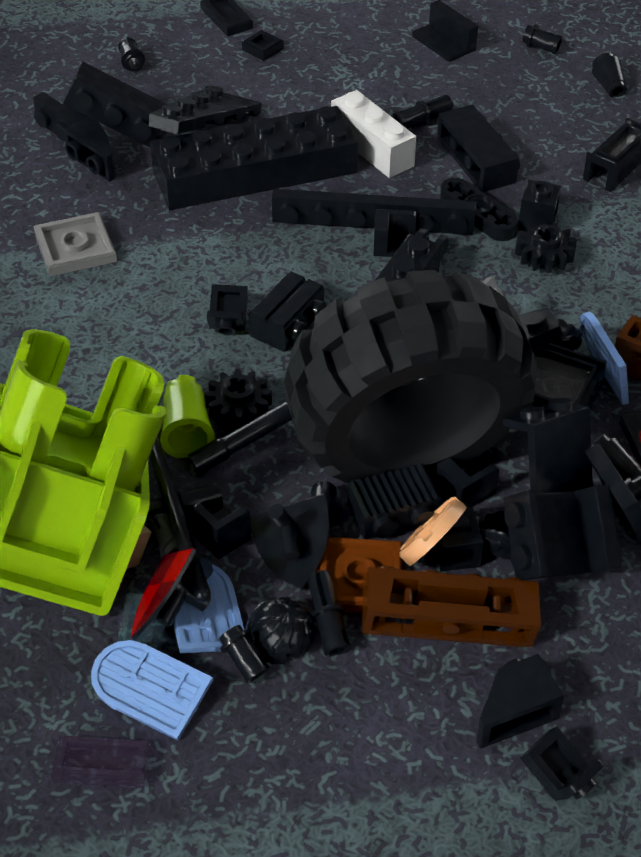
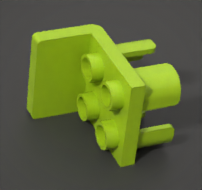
[0,329,166,616]

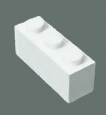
[331,90,416,178]

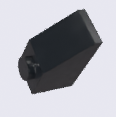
[476,654,564,749]

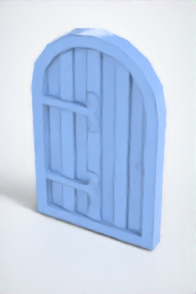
[580,311,629,405]
[173,564,244,653]
[91,640,213,740]

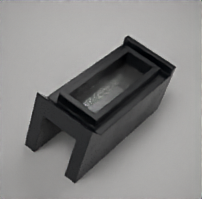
[583,118,641,192]

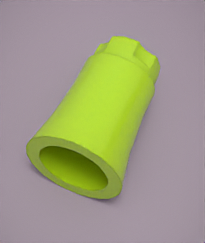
[160,375,215,458]

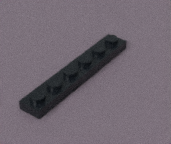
[272,189,476,235]

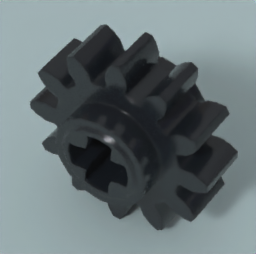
[515,221,577,273]
[204,369,272,429]

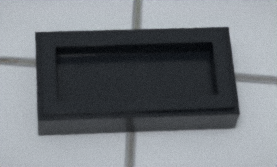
[200,0,253,37]

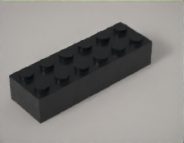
[150,106,358,211]

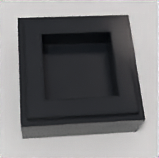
[242,30,284,61]

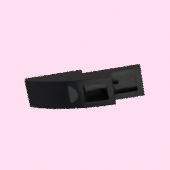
[33,92,114,182]

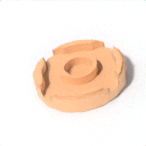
[399,497,467,566]

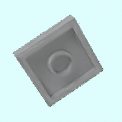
[33,212,117,276]

